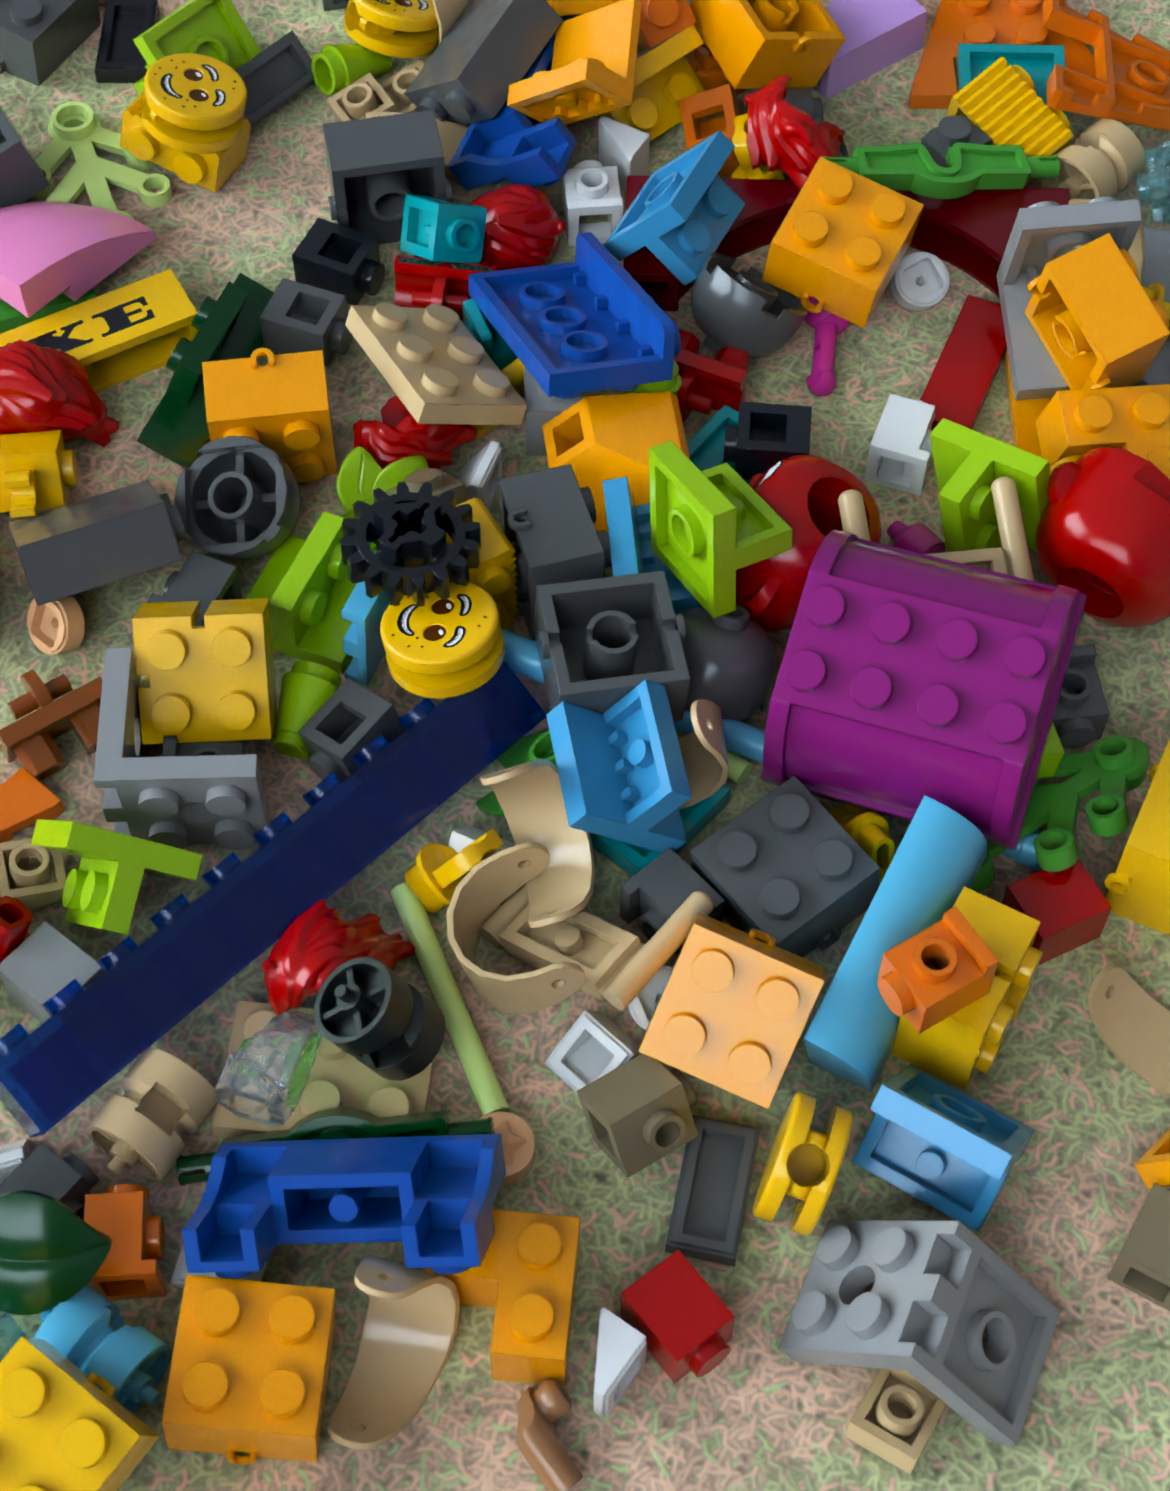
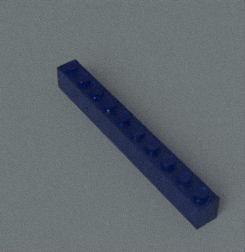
[0,660,546,1138]

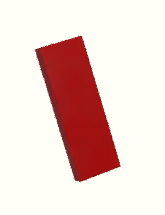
[920,294,1007,430]

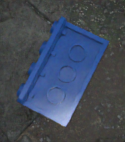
[468,232,681,399]

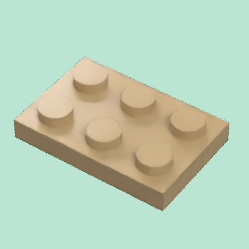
[345,302,528,425]
[211,1000,436,1137]

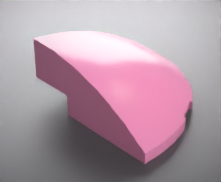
[0,202,156,318]

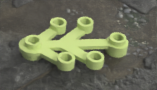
[32,101,173,219]

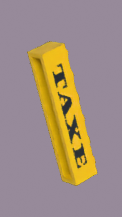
[0,269,198,393]

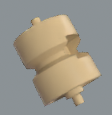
[1041,118,1145,200]
[86,1047,219,1182]

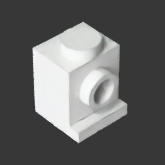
[562,160,623,246]
[864,393,936,496]

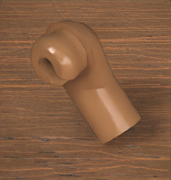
[517,1379,583,1491]

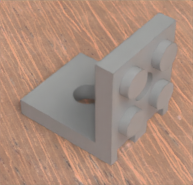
[996,196,1142,400]
[93,647,271,850]
[778,1220,1060,1446]

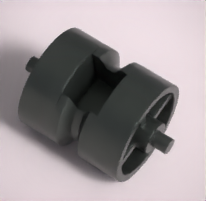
[314,957,445,1081]

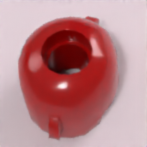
[1035,447,1170,628]
[736,454,881,632]

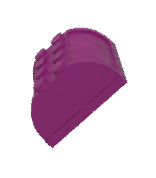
[760,529,1087,851]

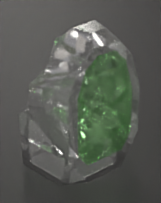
[214,1011,322,1127]

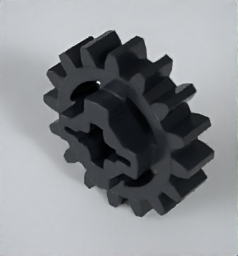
[340,482,481,607]

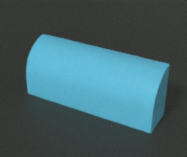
[804,795,987,1092]

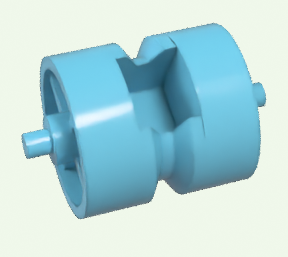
[34,1285,172,1414]

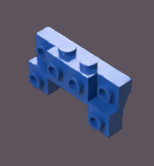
[447,19,578,191]
[182,1134,506,1279]

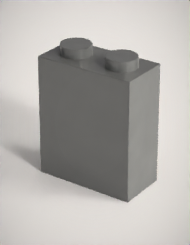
[404,0,563,125]
[8,480,187,606]

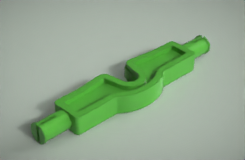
[822,142,1060,199]

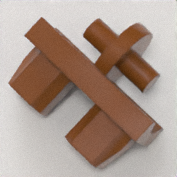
[0,669,102,782]

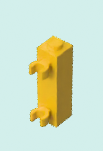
[0,430,78,518]

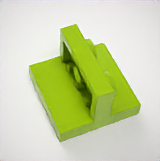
[133,0,261,95]
[930,418,1051,552]
[649,441,792,619]
[246,511,357,675]
[31,819,203,935]

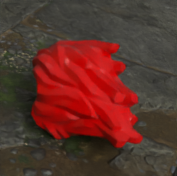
[744,74,845,191]
[467,184,566,271]
[0,339,119,447]
[353,395,478,469]
[261,899,415,1017]

